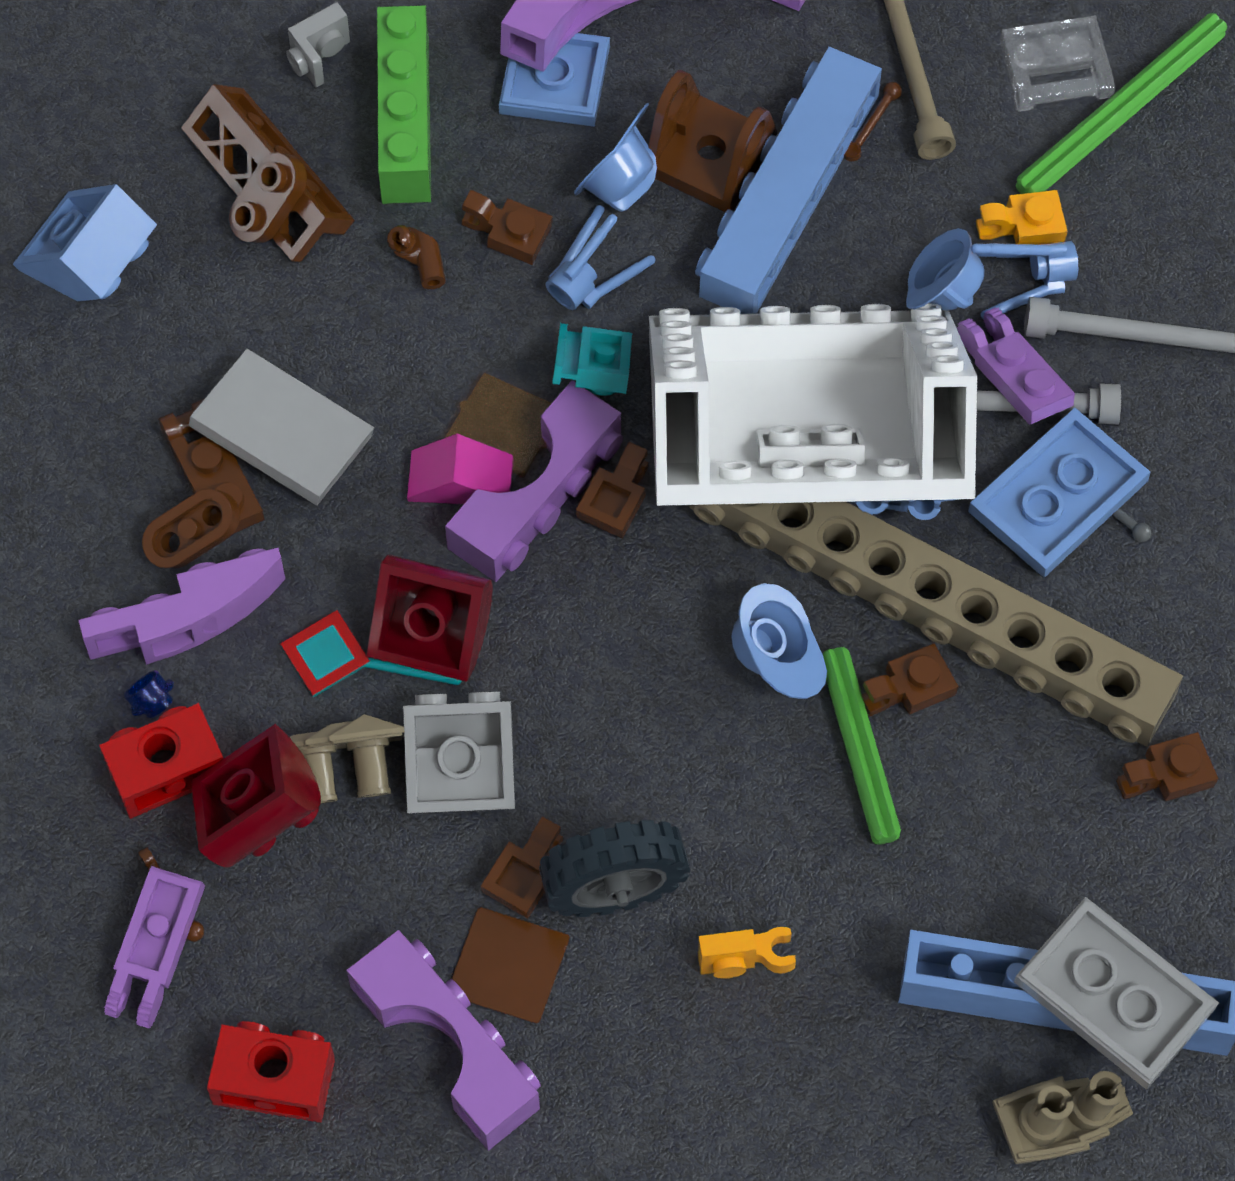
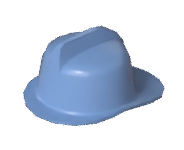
[574,103,657,212]
[906,228,985,311]
[731,583,827,699]

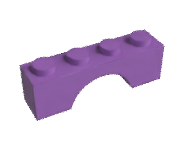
[445,380,623,582]
[347,930,541,1151]

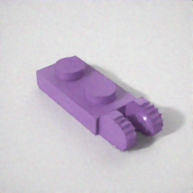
[957,307,1075,425]
[104,866,205,1028]

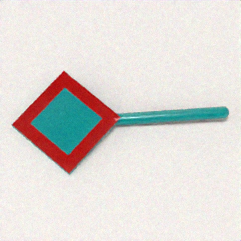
[280,610,462,697]

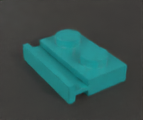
[552,323,632,396]

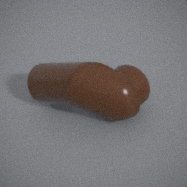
[387,225,446,289]

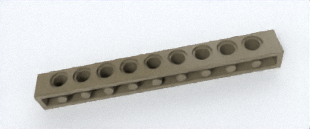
[689,502,1183,747]

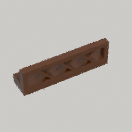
[181,84,355,262]

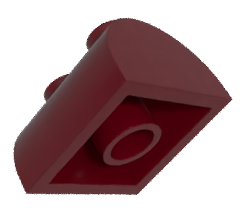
[367,555,493,682]
[191,724,321,868]

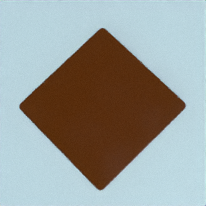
[452,907,570,1023]

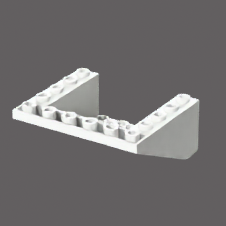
[649,303,977,506]

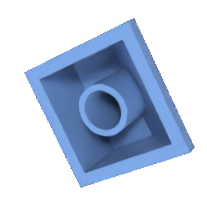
[13,184,157,301]

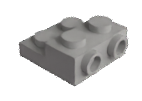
[403,692,515,813]

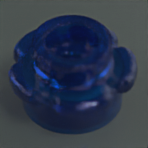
[124,670,174,718]

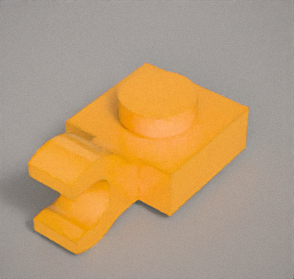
[976,190,1068,245]
[698,927,796,978]

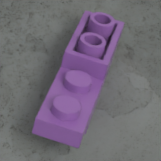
[78,548,285,665]

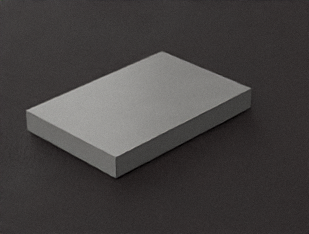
[189,349,374,506]
[1014,897,1219,1090]

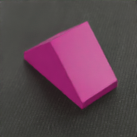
[407,434,514,504]

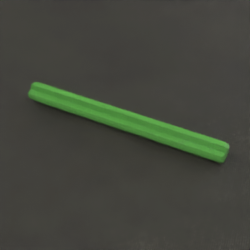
[1016,13,1227,194]

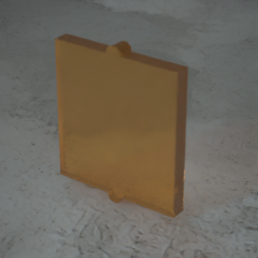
[445,373,552,477]

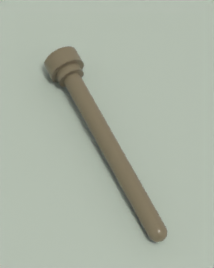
[884,0,956,160]

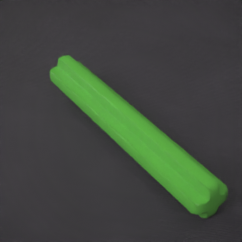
[822,647,901,845]

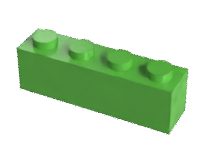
[377,5,431,204]

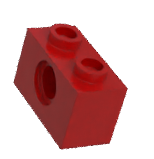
[99,703,224,819]
[207,1021,335,1123]

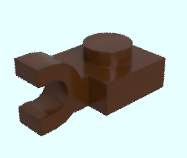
[462,190,553,265]
[576,442,649,539]
[862,643,959,717]
[1116,732,1219,801]
[480,816,563,919]

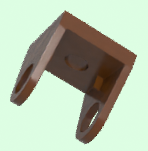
[648,70,777,212]

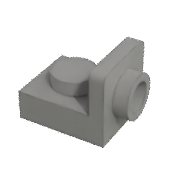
[286,2,350,88]

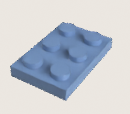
[968,407,1151,578]

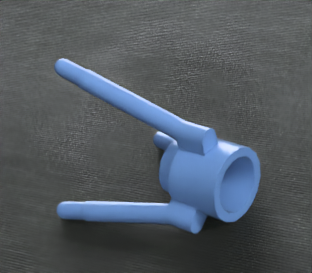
[545,205,656,310]
[971,241,1078,320]

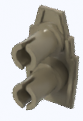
[290,714,405,804]
[992,1071,1133,1164]

